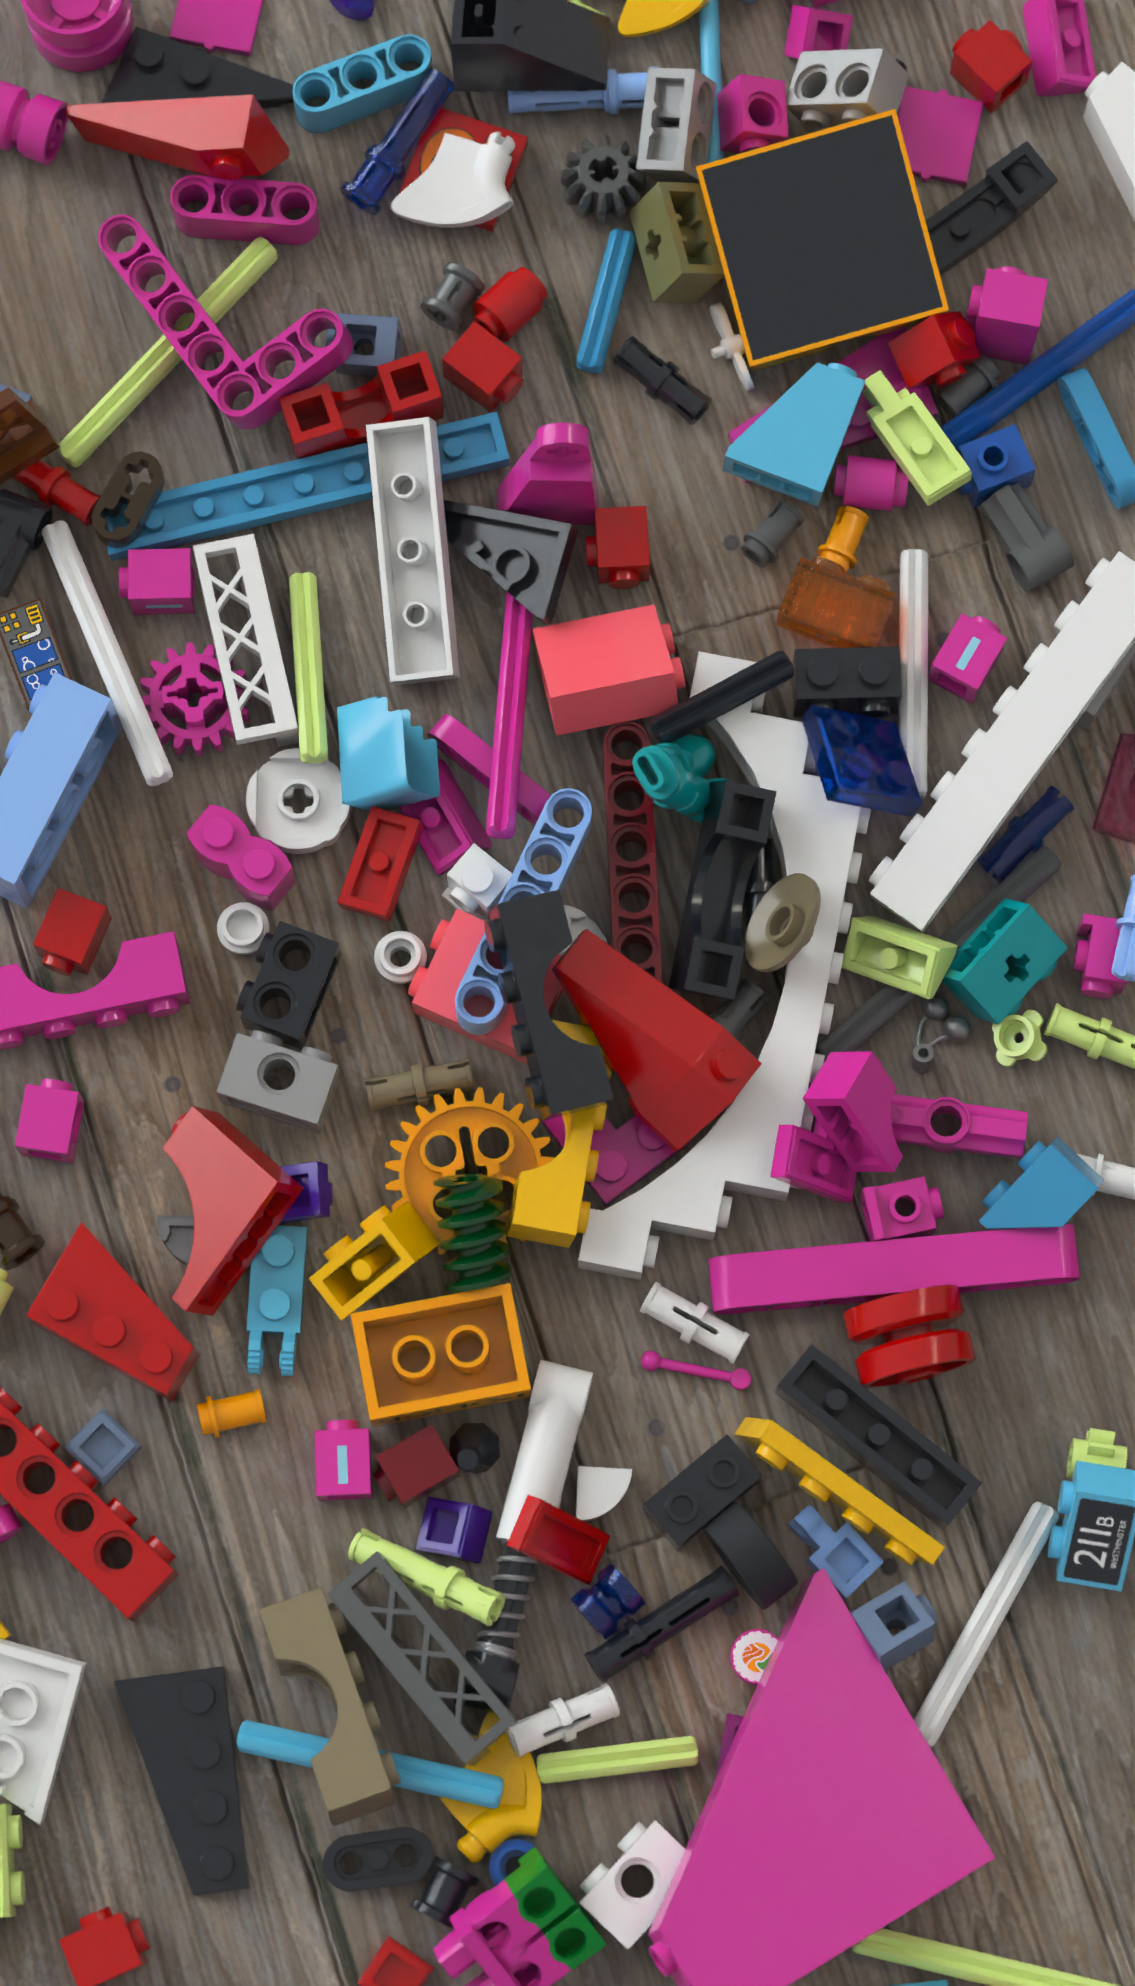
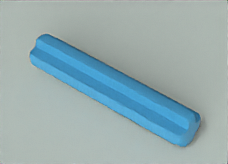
[576,228,636,374]

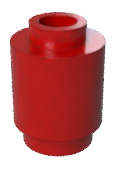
[473,267,548,342]

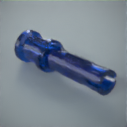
[340,69,455,216]

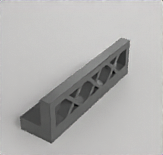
[327,1551,518,1766]

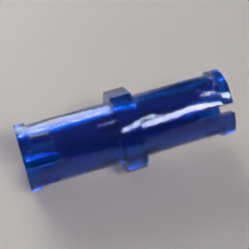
[978,786,1074,883]

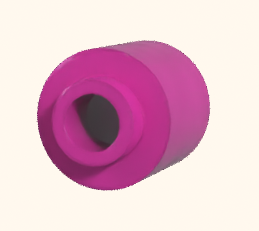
[833,455,908,512]

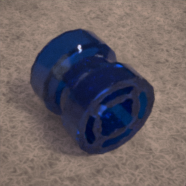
[570,1563,646,1640]

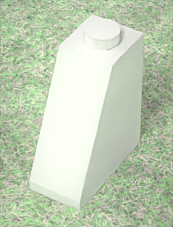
[1083,62,1135,222]

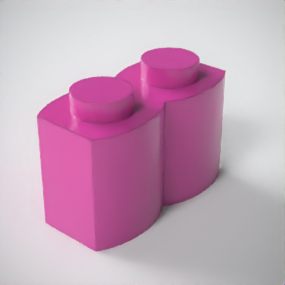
[186,804,296,911]

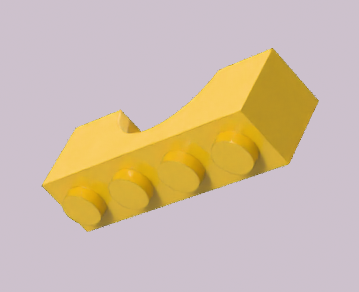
[506,1020,612,1248]

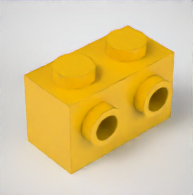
[308,1201,440,1321]

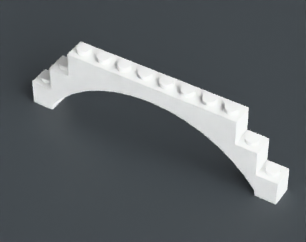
[578,651,872,1280]

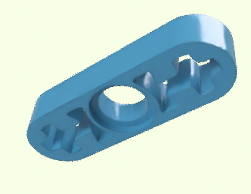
[1058,368,1135,510]

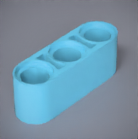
[292,34,433,133]

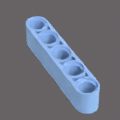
[455,788,592,1035]

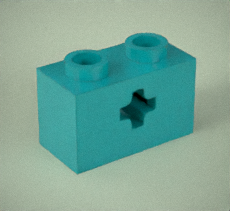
[942,898,1068,1025]

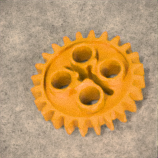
[385,1087,554,1255]

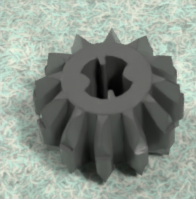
[560,134,647,226]

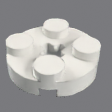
[246,748,351,854]

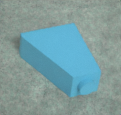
[722,362,866,507]

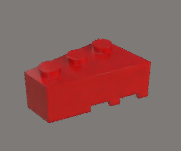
[26,1222,199,1402]

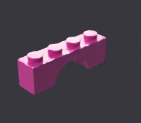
[0,931,191,1050]

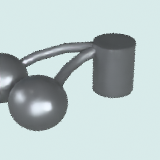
[911,994,971,1074]

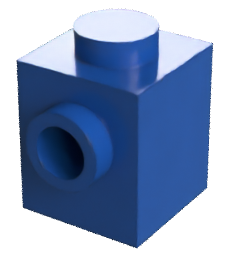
[957,424,1036,508]

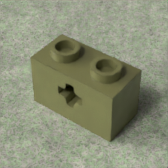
[629,182,725,303]

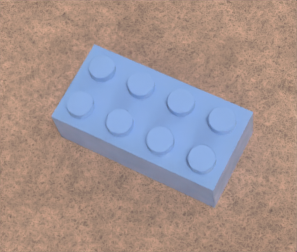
[0,672,122,909]

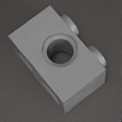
[216,1030,341,1134]

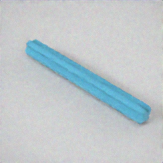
[237,1720,504,1809]

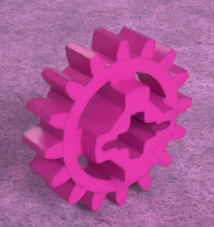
[140,642,252,757]

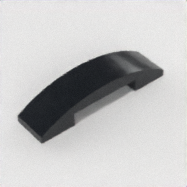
[926,141,1058,275]

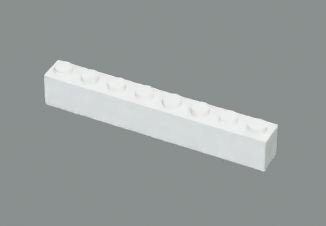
[868,551,1135,933]

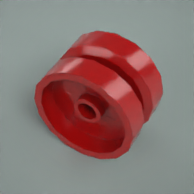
[843,1284,976,1389]

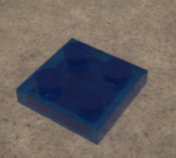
[801,705,923,817]

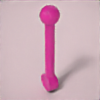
[640,1351,751,1390]

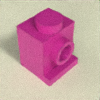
[1072,913,1128,999]
[859,1176,944,1241]

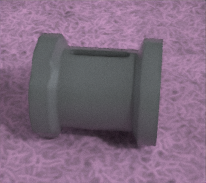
[420,262,485,331]

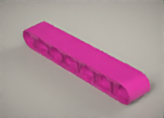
[708,1224,1081,1315]

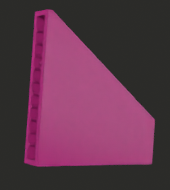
[648,1568,995,1986]

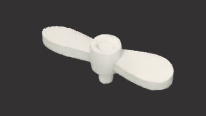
[710,302,755,391]

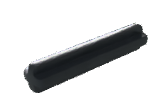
[650,651,795,743]

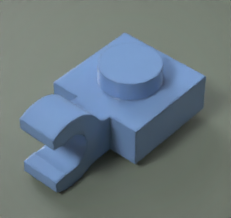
[787,1505,884,1601]

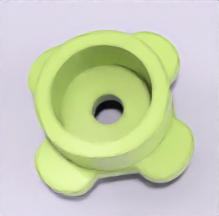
[992,1010,1047,1067]

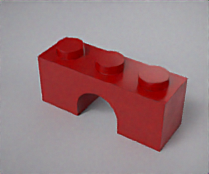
[279,350,444,459]

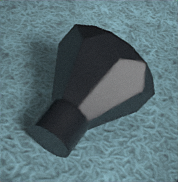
[449,1423,500,1474]

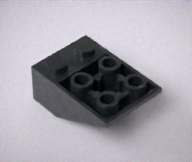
[450,0,610,92]

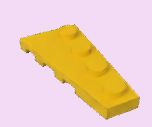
[734,1417,945,1566]

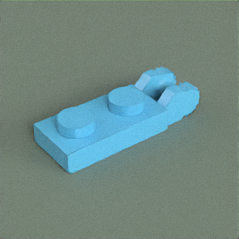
[246,1225,308,1376]

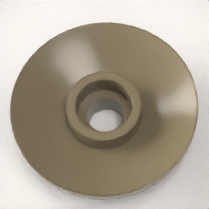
[744,873,821,972]

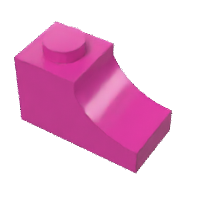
[803,1051,903,1172]

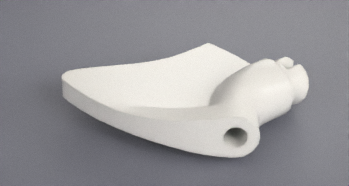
[391,132,515,228]

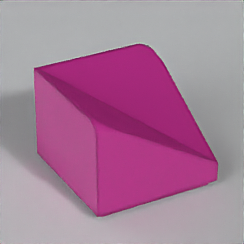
[785,5,853,59]

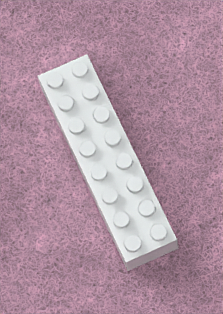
[366,417,460,685]

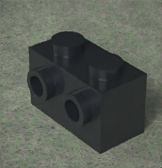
[792,646,902,720]

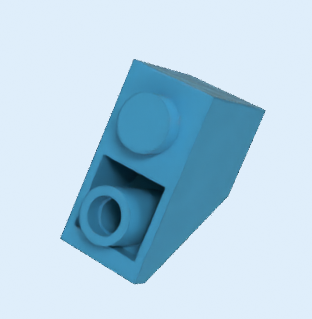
[979,1136,1104,1229]

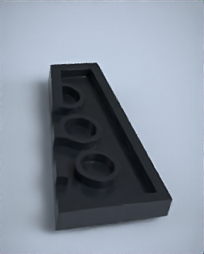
[114,1666,250,1895]

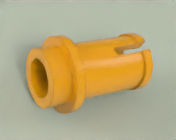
[817,506,870,575]
[196,1388,267,1438]

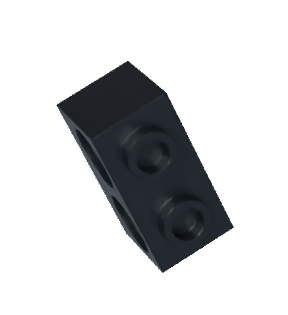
[236,921,342,1050]
[642,1434,762,1551]

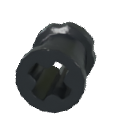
[411,1856,480,1929]

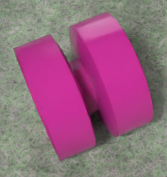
[21,0,134,72]

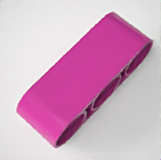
[170,175,320,245]

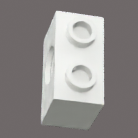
[579,1820,686,1950]

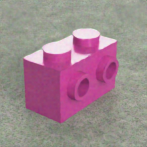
[965,266,1048,365]

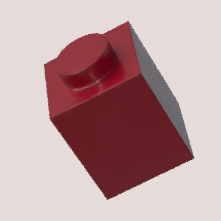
[373,1424,460,1509]

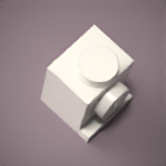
[442,843,512,921]

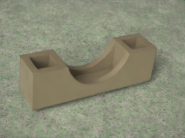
[259,1587,401,1826]

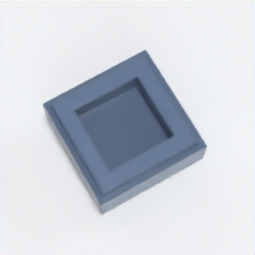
[65,1409,143,1486]

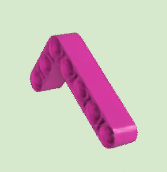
[98,214,353,430]

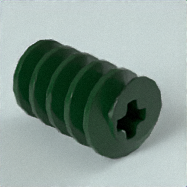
[433,1174,512,1292]

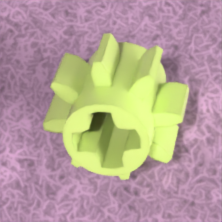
[1066,1428,1127,1479]

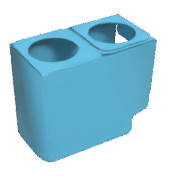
[337,696,440,812]

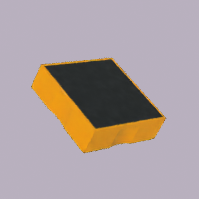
[696,109,949,372]

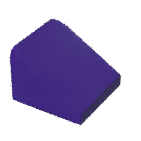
[416,1496,492,1564]

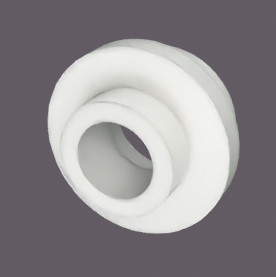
[374,931,427,984]

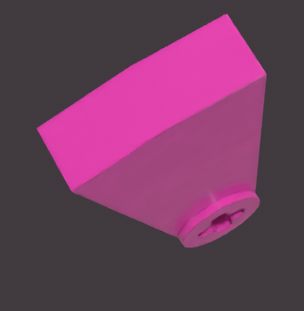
[497,422,599,525]

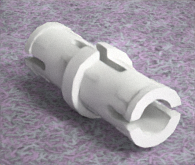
[640,1281,750,1364]
[507,1683,620,1758]

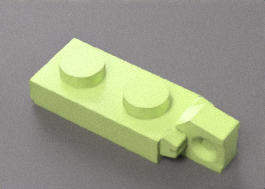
[862,370,972,506]

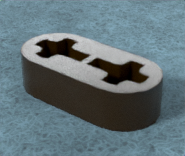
[92,451,165,548]

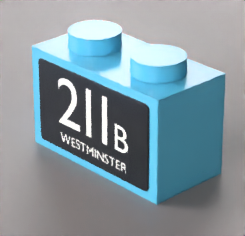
[1048,1461,1135,1592]

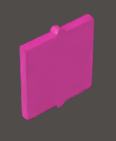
[169,0,264,57]
[898,86,983,186]

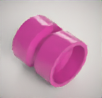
[0,80,68,165]

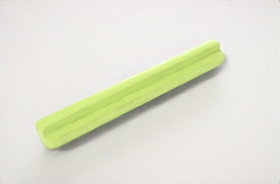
[289,572,328,764]

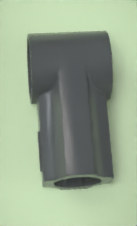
[980,483,1074,592]

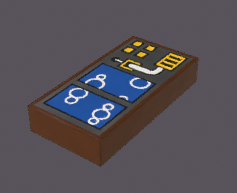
[0,598,73,711]

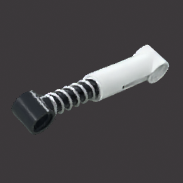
[453,1359,593,1714]

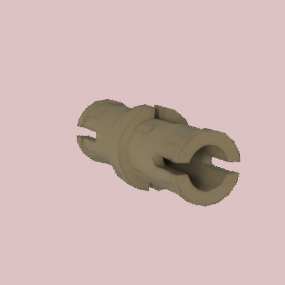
[364,1058,475,1112]

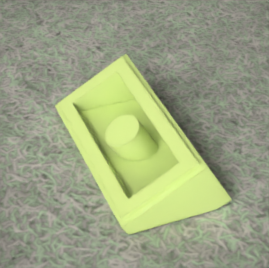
[841,915,958,999]

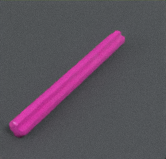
[486,592,533,840]

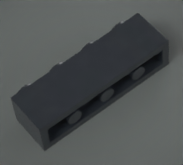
[775,1344,982,1530]

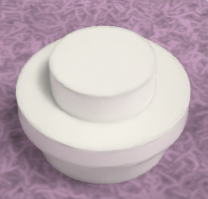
[217,902,270,955]

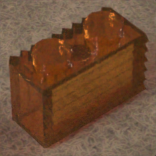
[776,557,897,648]

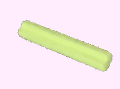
[536,1736,699,1784]

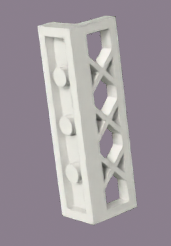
[193,534,298,747]

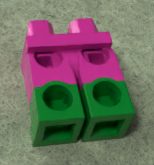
[433,1846,607,1986]

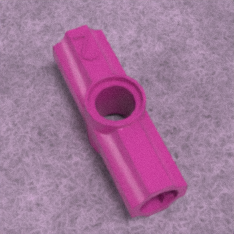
[891,1094,1028,1159]

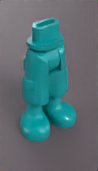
[632,734,733,824]

